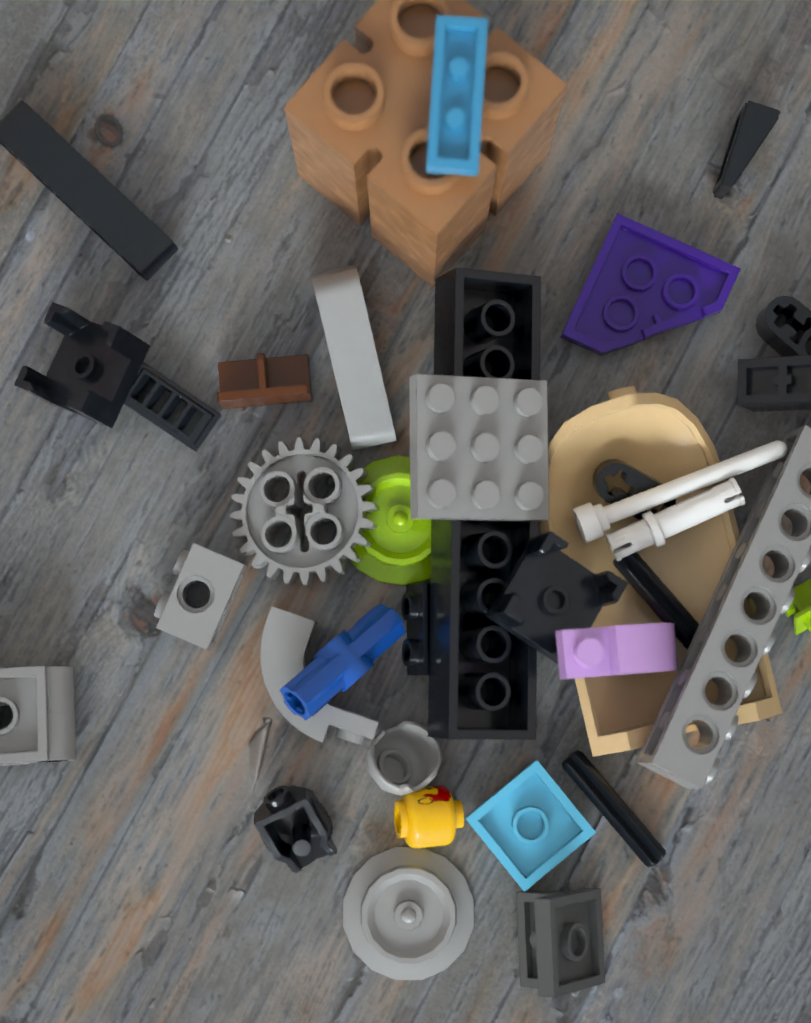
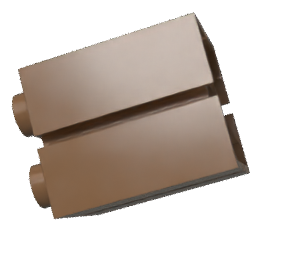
[284,0,567,288]

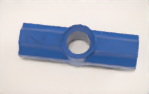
[280,603,406,720]

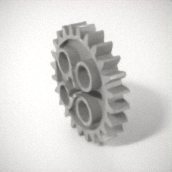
[229,437,379,587]

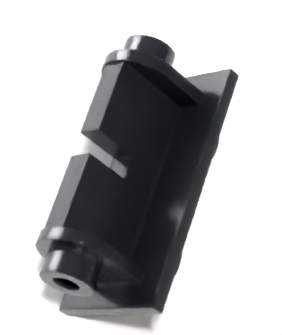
[401,582,430,675]

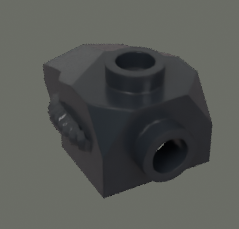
[254,785,337,873]

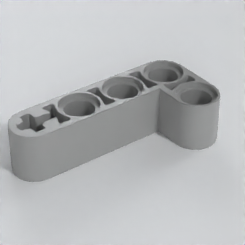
[311,264,397,451]

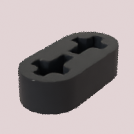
[593,459,676,520]

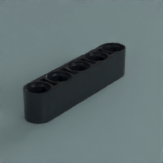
[0,100,178,281]

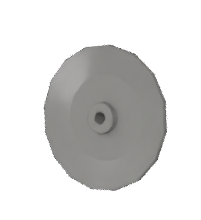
[343,846,474,980]

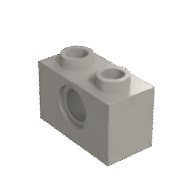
[154,543,248,650]

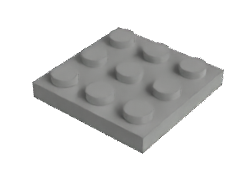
[409,374,549,522]

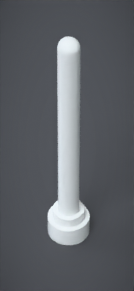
[572,440,787,543]

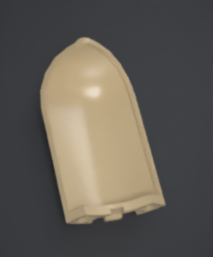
[539,386,782,757]

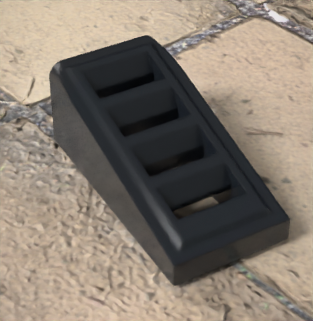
[713,101,781,199]
[124,362,222,452]

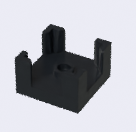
[14,302,150,428]
[486,531,628,664]

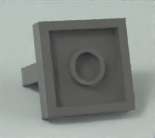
[516,888,605,998]

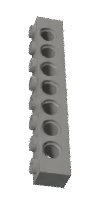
[636,425,811,789]

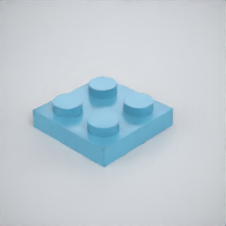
[465,759,596,892]

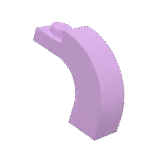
[555,623,679,680]

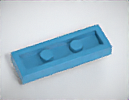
[426,15,488,176]

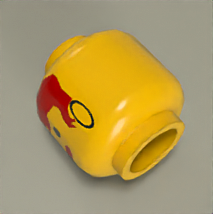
[394,785,464,849]

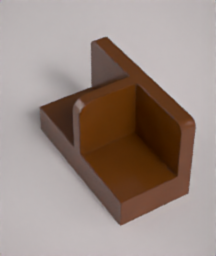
[217,353,312,409]

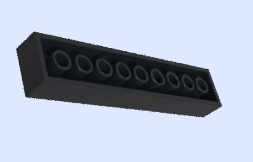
[428,268,541,740]

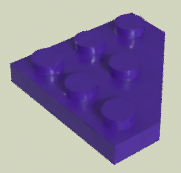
[560,213,741,356]

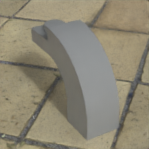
[260,606,379,745]

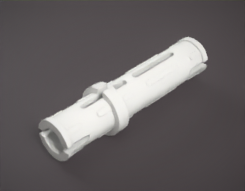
[605,477,745,562]

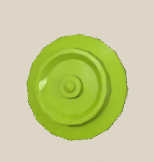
[335,455,431,586]

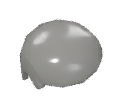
[366,721,443,796]

